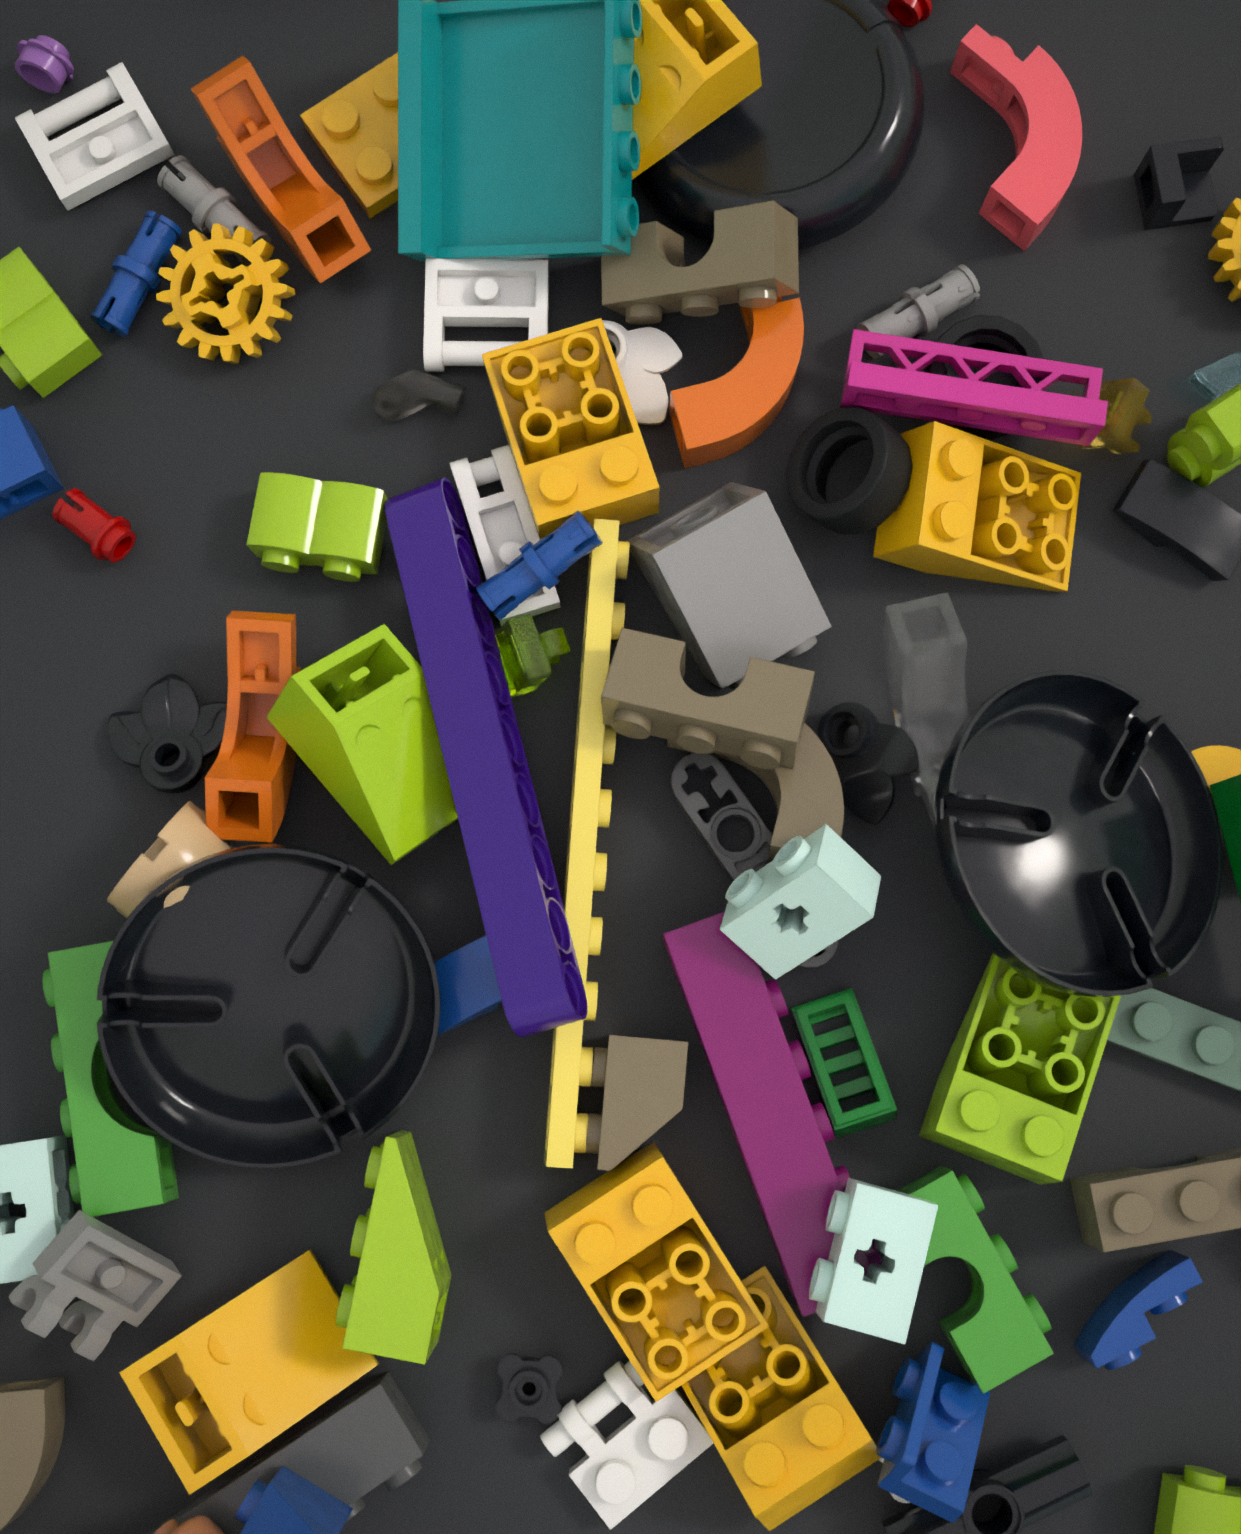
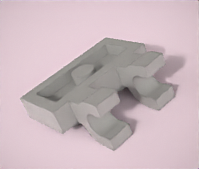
[8,1210,182,1361]

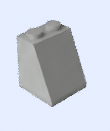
[625,482,832,689]

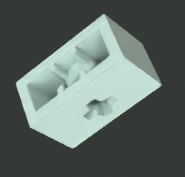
[720,824,881,980]
[0,1135,75,1284]
[809,1178,938,1344]

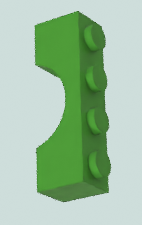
[43,941,179,1217]

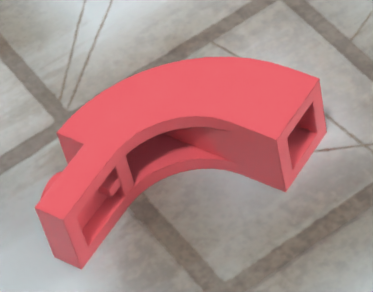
[949,24,1082,251]

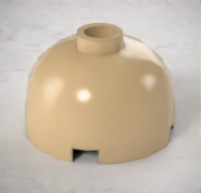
[107,801,233,918]

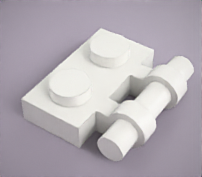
[540,1361,713,1530]

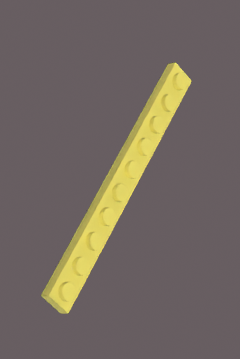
[544,518,630,1169]

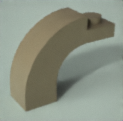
[667,723,844,863]
[0,1376,66,1532]

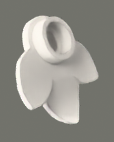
[602,320,683,425]

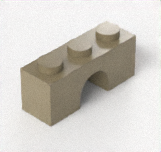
[601,200,799,325]
[601,628,815,769]
[1070,1148,1241,1252]

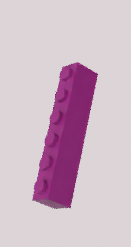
[662,912,882,1317]

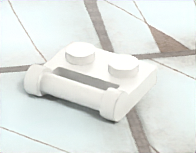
[15,62,174,211]
[423,258,549,372]

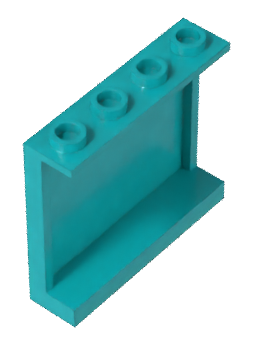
[398,0,642,263]

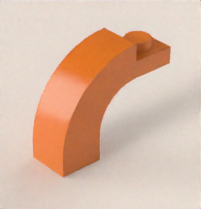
[190,56,371,284]
[669,296,804,469]
[205,610,302,843]

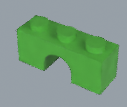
[897,1166,1054,1394]

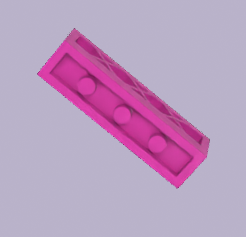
[840,329,1108,446]

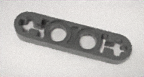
[670,753,839,969]

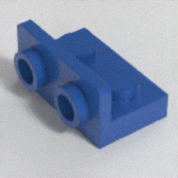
[876,1341,990,1523]

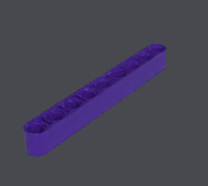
[385,477,587,1038]

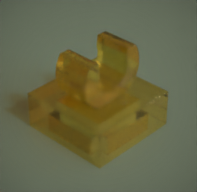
[1078,377,1152,454]

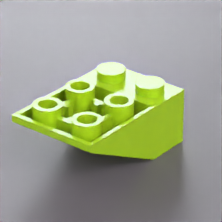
[266,624,458,865]
[919,953,1121,1185]
[336,1130,452,1365]

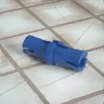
[90,211,183,338]
[476,510,603,620]

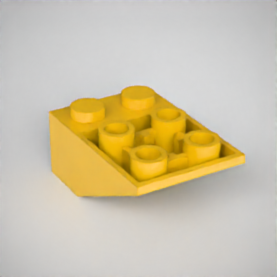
[632,0,762,180]
[482,318,660,540]
[873,421,1081,593]
[544,1141,769,1402]
[119,1249,379,1495]
[681,1266,881,1532]

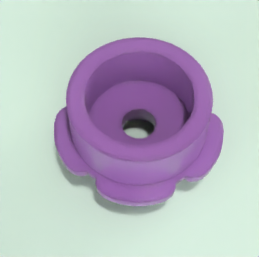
[15,35,74,94]

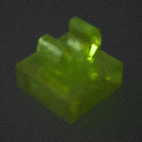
[495,614,571,698]

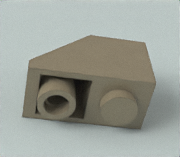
[586,1035,688,1171]

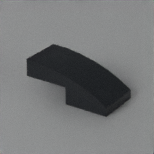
[1112,459,1241,581]

